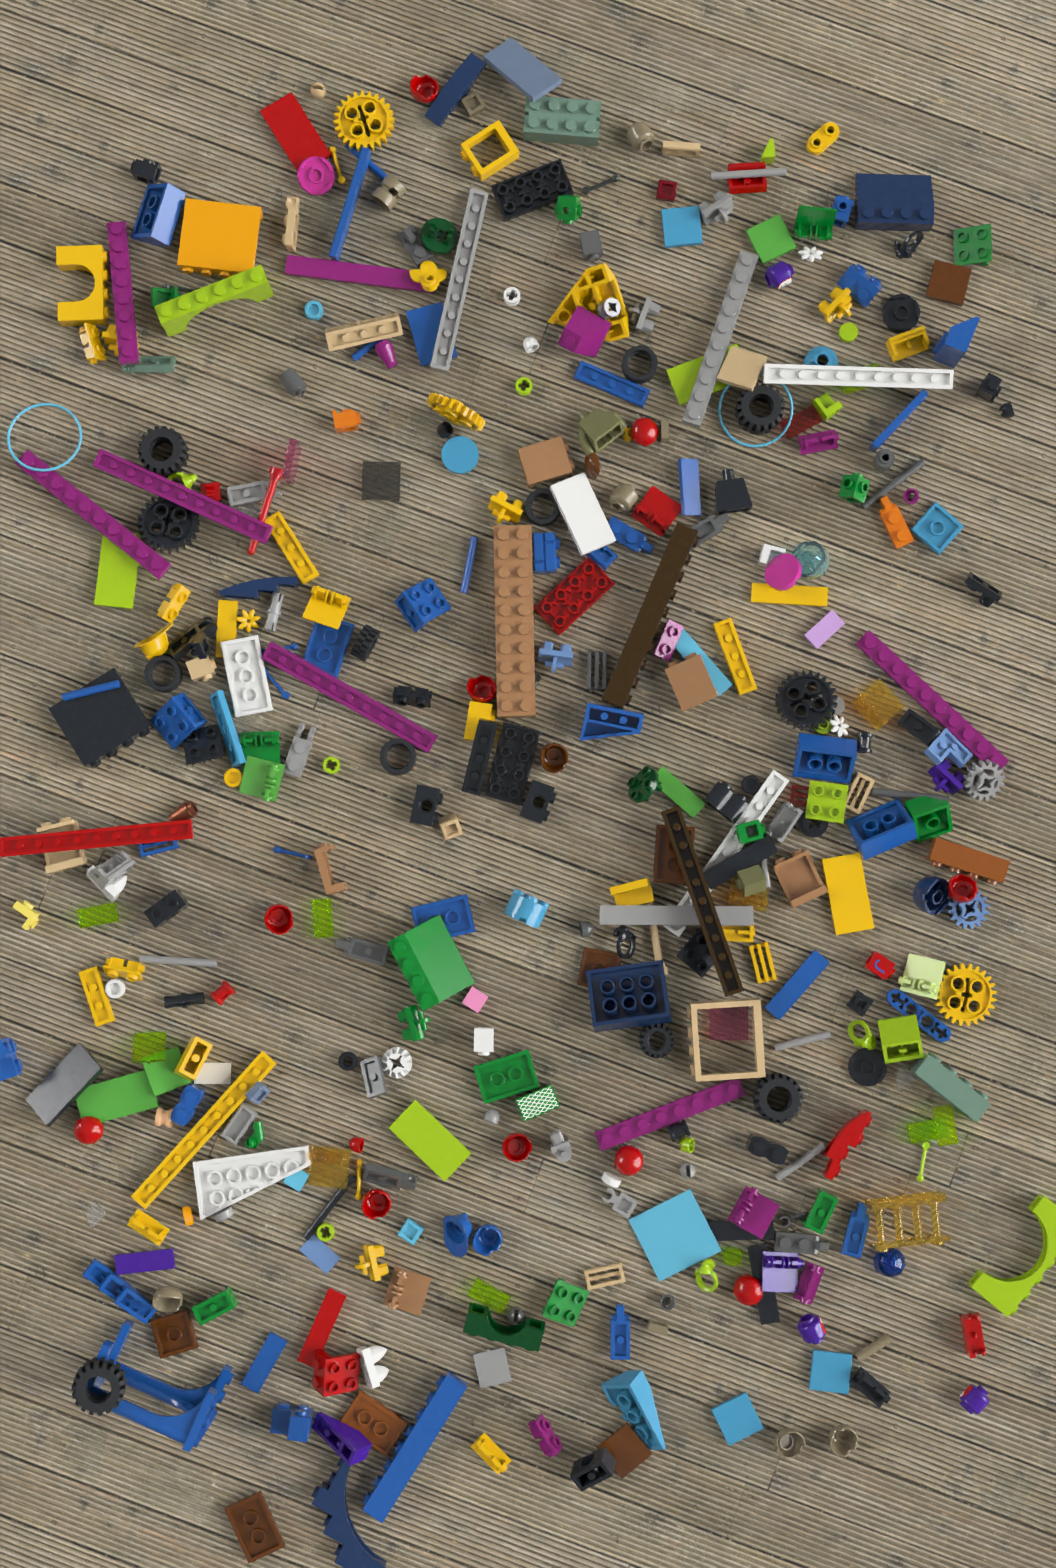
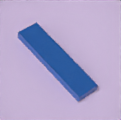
[573,360,650,409]
[869,389,928,452]
[764,950,830,1020]

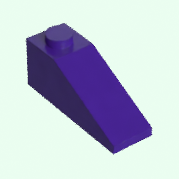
[312,1412,372,1466]

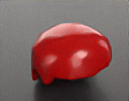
[410,74,439,103]
[630,417,659,447]
[466,675,497,703]
[947,873,978,903]
[264,904,293,935]
[74,1116,104,1145]
[501,1132,533,1162]
[614,1145,644,1176]
[361,1189,391,1220]
[733,1274,763,1306]

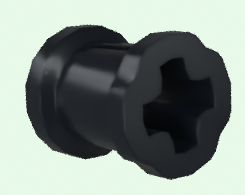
[856,733,873,753]
[666,1119,691,1142]

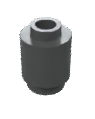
[279,368,307,397]
[873,449,895,472]

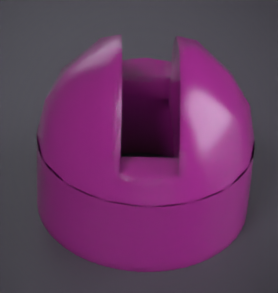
[903,488,919,505]

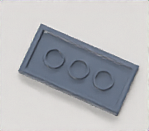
[483,37,562,103]

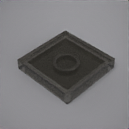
[362,461,401,501]

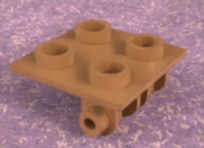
[383,1266,432,1316]

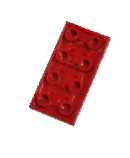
[533,557,615,636]

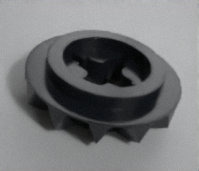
[797,809,829,837]

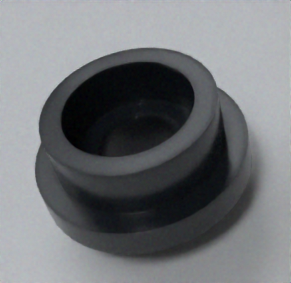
[338,1051,358,1071]

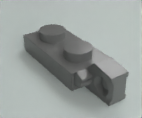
[690,513,730,551]
[335,937,390,966]
[362,1163,418,1190]
[774,1231,829,1255]

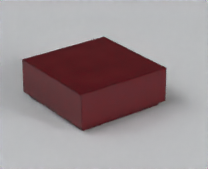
[656,179,678,203]

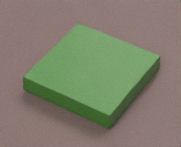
[745,214,796,265]
[141,1046,191,1097]

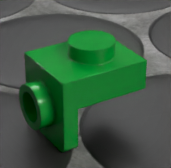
[151,286,181,308]

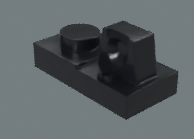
[965,572,1002,608]
[897,708,940,746]

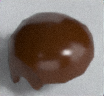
[539,742,568,774]

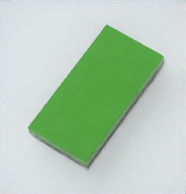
[76,1070,159,1123]

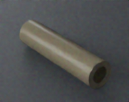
[855,1333,892,1362]

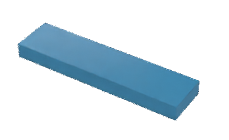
[210,689,246,768]

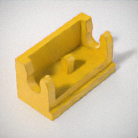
[885,325,930,362]

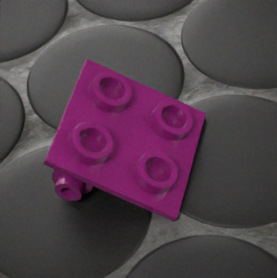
[727,1186,780,1240]

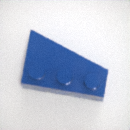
[580,702,644,741]

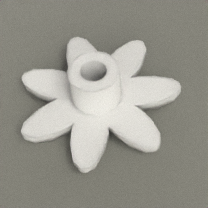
[798,246,823,262]
[829,715,849,738]

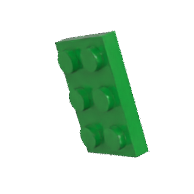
[473,1049,540,1104]

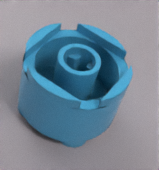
[504,888,550,929]

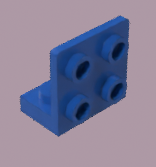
[394,578,451,633]
[150,692,208,749]

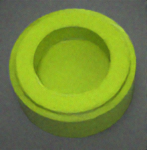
[838,322,858,343]

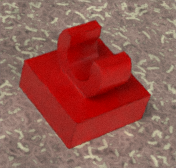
[200,482,222,502]

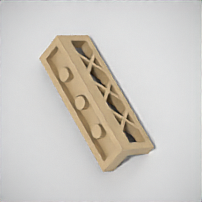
[325,312,403,352]

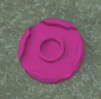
[297,156,335,196]
[764,553,802,591]

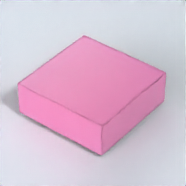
[462,986,489,1013]

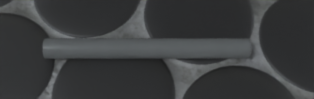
[860,459,925,510]
[871,788,949,802]

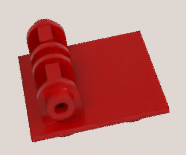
[630,485,681,537]

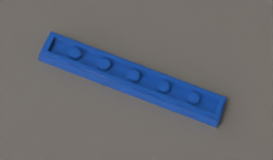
[329,147,371,261]

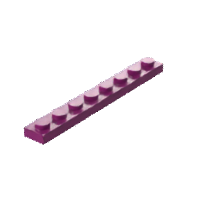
[107,221,140,365]
[594,1079,746,1151]

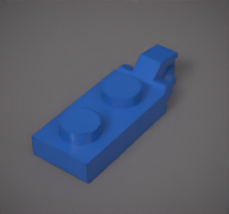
[608,516,654,555]
[841,1201,870,1258]
[610,1303,630,1360]

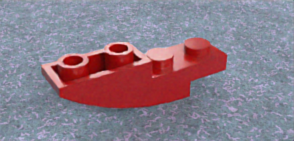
[822,1109,872,1180]

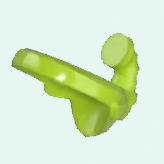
[167,472,197,489]
[848,1020,877,1050]
[694,1258,718,1292]

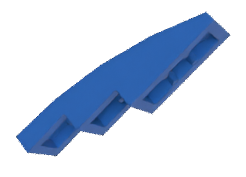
[83,1258,157,1324]

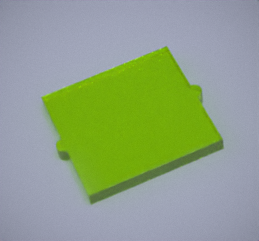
[132,1031,166,1064]

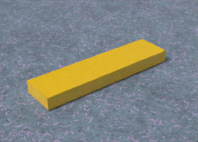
[264,511,319,585]
[750,583,828,607]
[713,618,757,696]

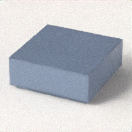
[245,1081,271,1105]

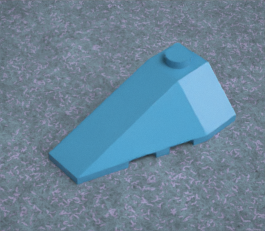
[601,1370,666,1450]

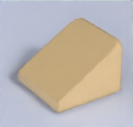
[438,813,463,840]

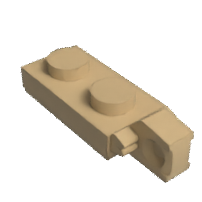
[282,197,300,252]

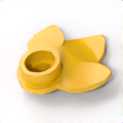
[409,261,447,292]

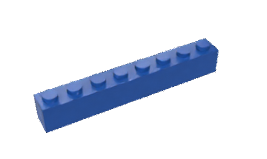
[362,1371,467,1523]

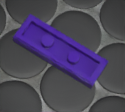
[114,1248,176,1275]

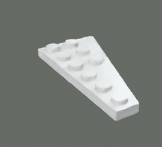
[193,1145,311,1220]

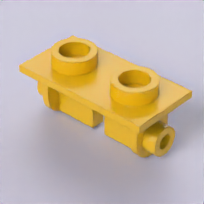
[79,323,107,365]
[157,583,191,623]
[721,925,755,942]
[103,957,145,982]
[127,1209,170,1246]
[470,1432,512,1475]

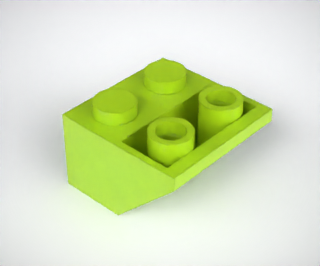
[877,1014,924,1064]

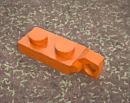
[879,496,914,550]

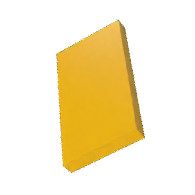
[821,853,874,935]

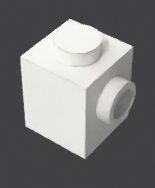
[474,1027,494,1056]

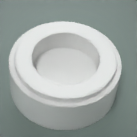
[105,979,126,998]
[601,1171,622,1188]

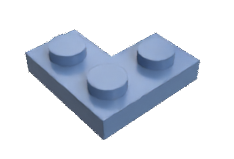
[924,728,973,768]

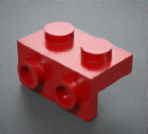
[727,162,767,194]

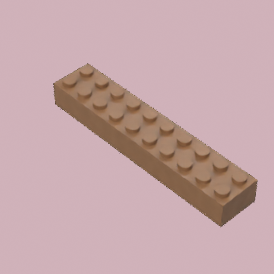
[493,525,536,718]

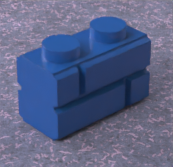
[532,532,560,574]

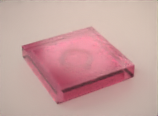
[282,438,302,485]
[709,1006,749,1040]

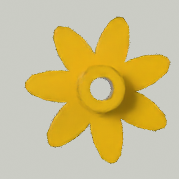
[236,609,261,633]

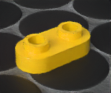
[806,122,840,156]

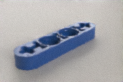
[886,989,951,1042]

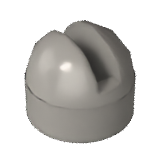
[483,1109,500,1125]
[680,1162,695,1179]

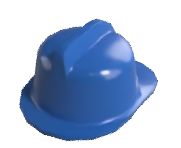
[443,1213,473,1257]

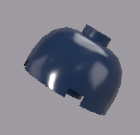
[913,876,949,915]

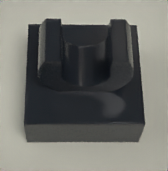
[187,632,212,660]
[846,990,873,1017]

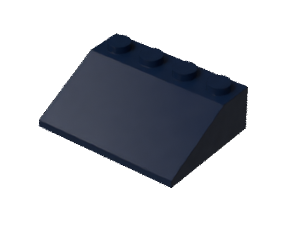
[854,173,934,232]
[586,960,672,1033]

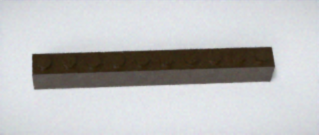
[602,522,700,709]
[661,806,744,997]

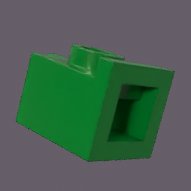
[734,819,766,844]

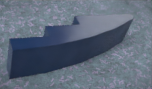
[424,53,487,127]
[219,577,299,600]

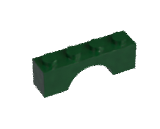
[463,1302,546,1352]

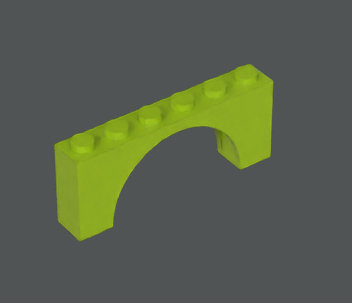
[154,265,274,337]
[967,1193,1056,1317]

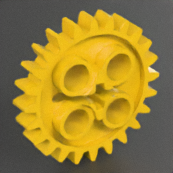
[333,90,395,152]
[426,393,485,431]
[934,963,997,1026]

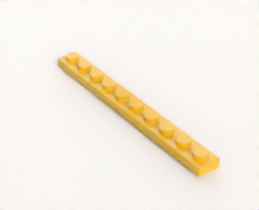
[131,1051,277,1209]

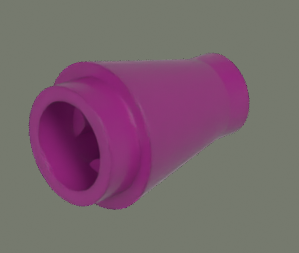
[375,339,398,369]

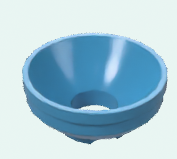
[803,346,838,366]

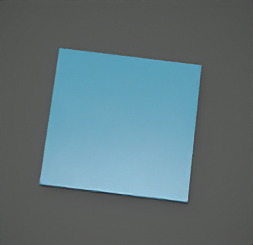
[629,1189,722,1281]

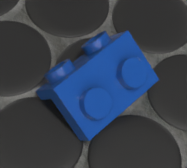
[836,264,883,307]

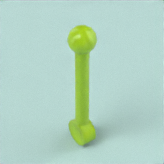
[916,1142,930,1182]

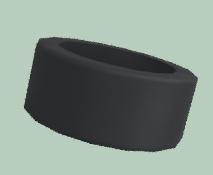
[621,345,658,384]
[524,488,560,527]
[144,655,183,693]
[379,738,417,776]

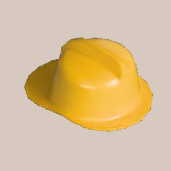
[133,623,173,660]

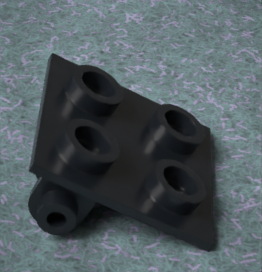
[183,724,226,766]
[676,927,713,978]

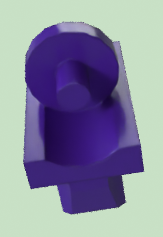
[928,759,965,795]

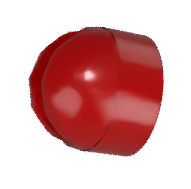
[349,1137,364,1153]

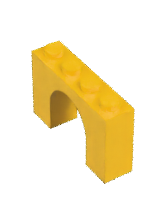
[56,245,110,326]

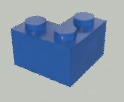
[0,1037,23,1081]
[270,1402,314,1442]

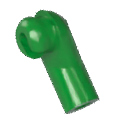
[245,1121,264,1149]

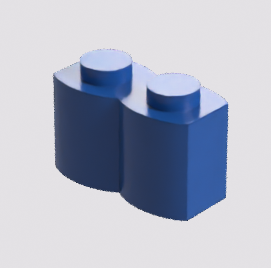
[171,1083,205,1126]

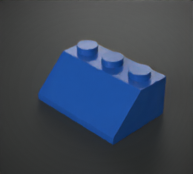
[131,183,186,247]
[932,316,980,369]
[793,733,857,784]
[846,799,917,860]

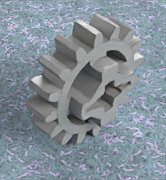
[963,759,1006,801]

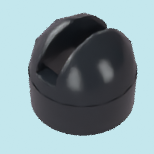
[999,402,1014,418]
[437,421,454,438]

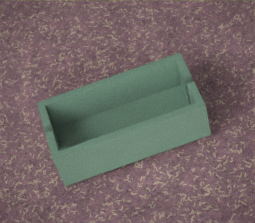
[523,96,602,146]
[908,1052,991,1122]

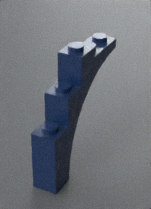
[311,1457,387,1568]

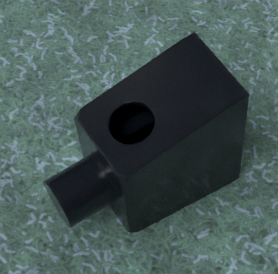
[715,469,753,515]

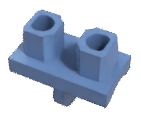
[538,641,573,673]

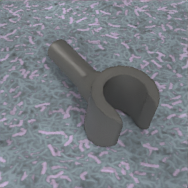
[779,1211,806,1228]

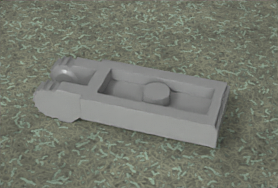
[226,480,282,507]
[283,722,316,778]

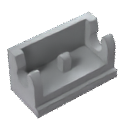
[765,802,803,844]
[88,850,136,890]

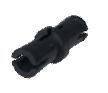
[164,992,205,1009]

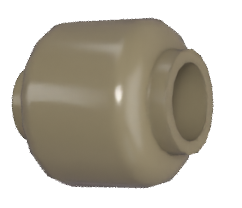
[627,122,655,151]
[610,484,638,513]

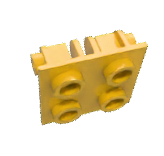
[302,586,351,630]

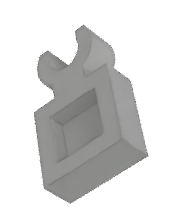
[601,1187,638,1219]

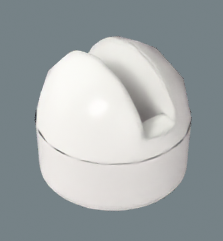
[523,337,540,353]

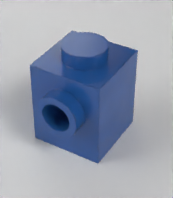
[831,195,854,229]

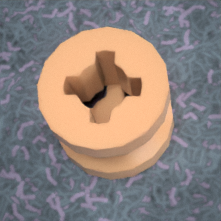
[155,1107,173,1128]

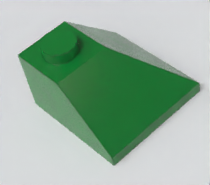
[904,796,953,843]

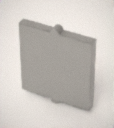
[473,1347,512,1389]

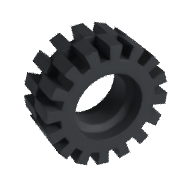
[350,624,380,661]
[639,1023,675,1059]

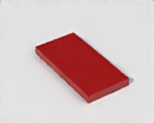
[260,92,331,173]

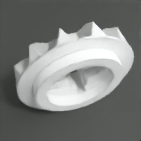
[381,1047,412,1078]

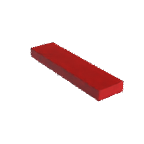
[297,1287,347,1368]

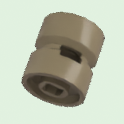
[371,174,406,212]

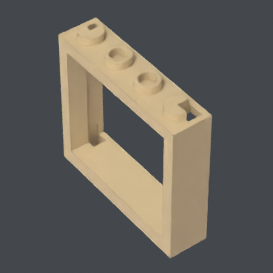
[686,997,766,1082]

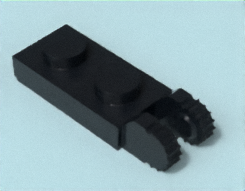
[168,616,218,661]

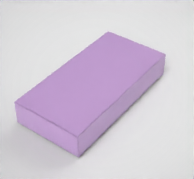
[804,610,845,650]

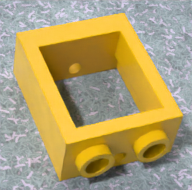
[460,120,519,182]

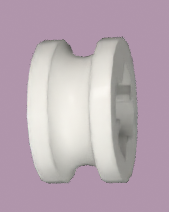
[504,287,520,306]

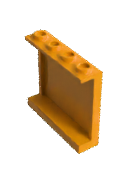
[177,198,263,278]

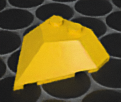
[548,262,629,342]

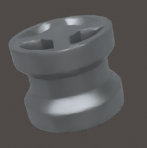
[597,298,621,320]

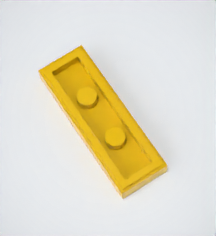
[215,600,238,658]
[78,966,116,1027]

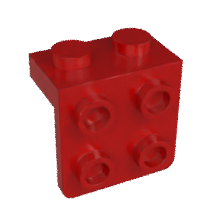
[312,1349,361,1397]

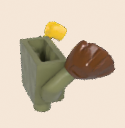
[578,408,631,480]

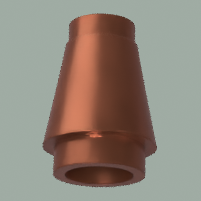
[168,800,198,821]

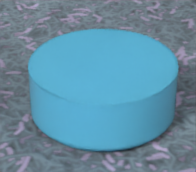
[304,300,324,321]

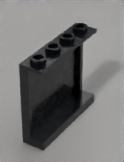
[48,668,154,769]

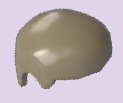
[152,1286,183,1313]
[828,1424,858,1457]
[774,1428,806,1458]

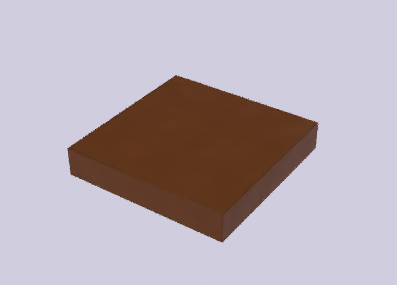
[925,260,972,307]
[577,947,621,987]
[150,1309,199,1359]
[597,1422,652,1479]

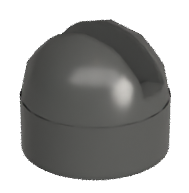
[579,921,594,937]
[660,1294,676,1311]
[508,1306,524,1323]

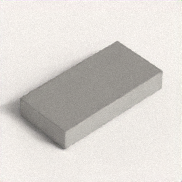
[220,1102,258,1146]

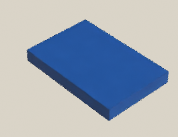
[406,302,458,367]
[303,621,355,678]
[411,894,476,937]

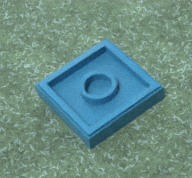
[661,206,703,248]
[910,502,964,555]
[809,1349,853,1394]
[711,1391,764,1446]

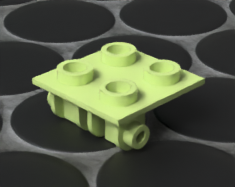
[898,953,946,1000]

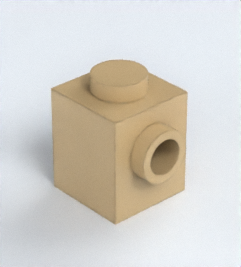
[185,655,217,682]

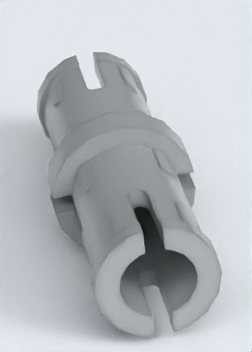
[263,592,284,633]

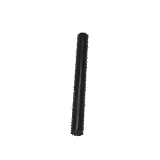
[302,1174,356,1241]

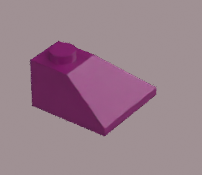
[557,305,612,357]

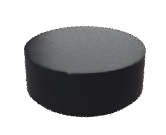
[741,775,761,794]

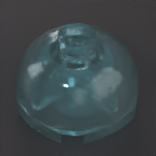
[792,541,830,580]

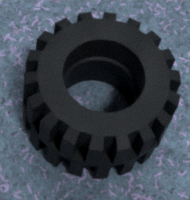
[735,383,785,435]
[137,426,189,478]
[752,1073,804,1124]
[71,1357,127,1416]

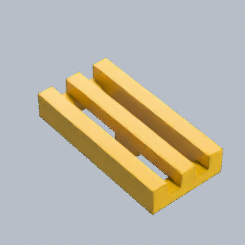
[748,942,777,984]

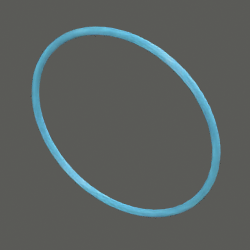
[718,372,793,448]
[7,403,82,472]

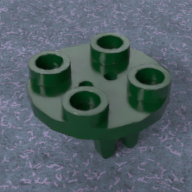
[421,218,458,255]
[627,766,663,803]

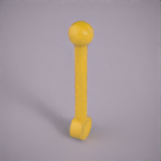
[329,146,346,185]
[355,1159,363,1200]

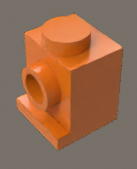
[332,409,362,433]

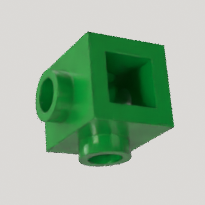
[554,195,583,224]
[838,473,870,503]

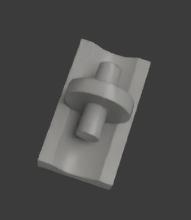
[699,191,734,226]
[627,296,661,335]
[550,1129,572,1162]

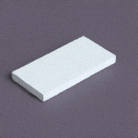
[549,472,616,556]
[220,635,273,717]

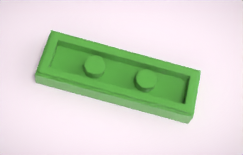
[657,766,706,818]

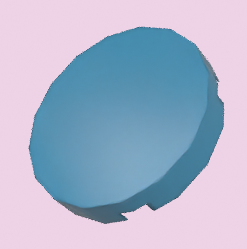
[441,436,479,474]

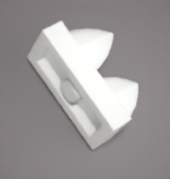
[86,865,127,903]
[356,1346,389,1388]

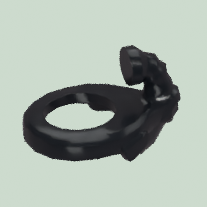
[894,230,924,259]
[613,925,637,959]

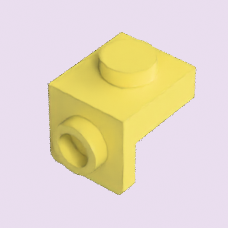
[13,900,40,930]

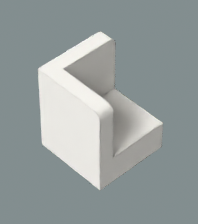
[758,544,786,567]

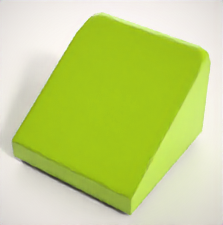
[760,138,776,164]

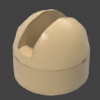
[310,82,326,99]

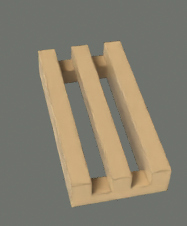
[661,140,701,157]
[846,772,875,815]
[584,1262,626,1290]

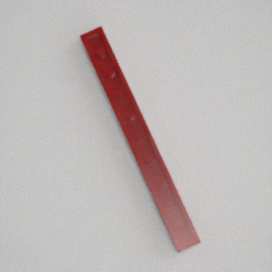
[0,819,194,857]

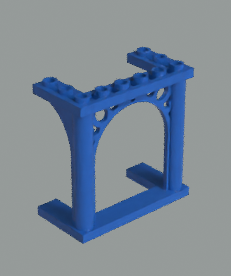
[87,1319,234,1452]

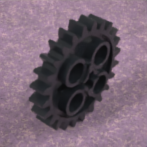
[137,496,200,554]
[775,670,838,732]

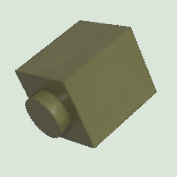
[735,864,766,897]

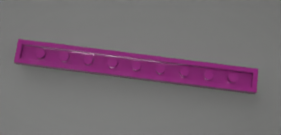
[92,448,274,545]
[15,449,171,580]
[855,630,1009,770]
[262,641,438,753]

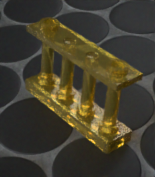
[865,1191,950,1252]

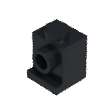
[131,159,162,185]
[975,373,1002,403]

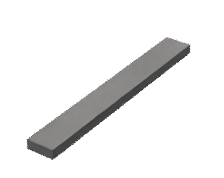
[599,905,754,926]

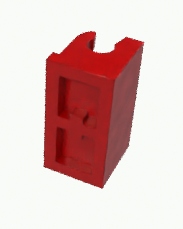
[959,1312,987,1359]

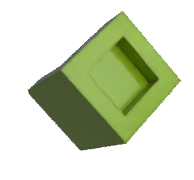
[812,393,843,422]

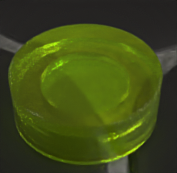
[722,1246,743,1267]

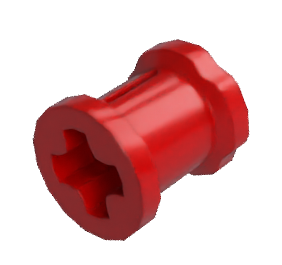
[210,980,236,1006]

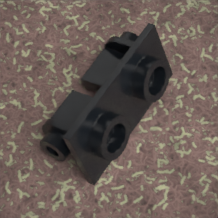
[393,685,432,708]
[850,1367,891,1408]

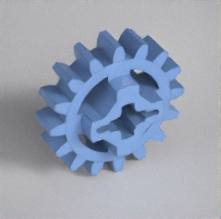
[946,891,990,929]

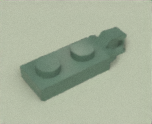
[122,356,176,374]

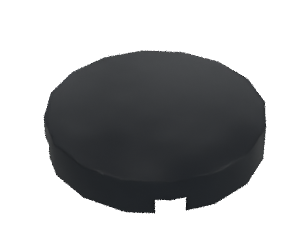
[882,294,920,333]
[848,1048,887,1087]

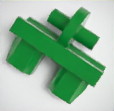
[397,1004,431,1042]

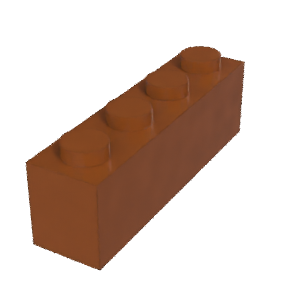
[926,837,1010,886]

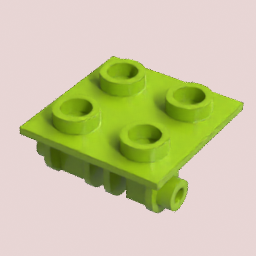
[805,780,849,824]

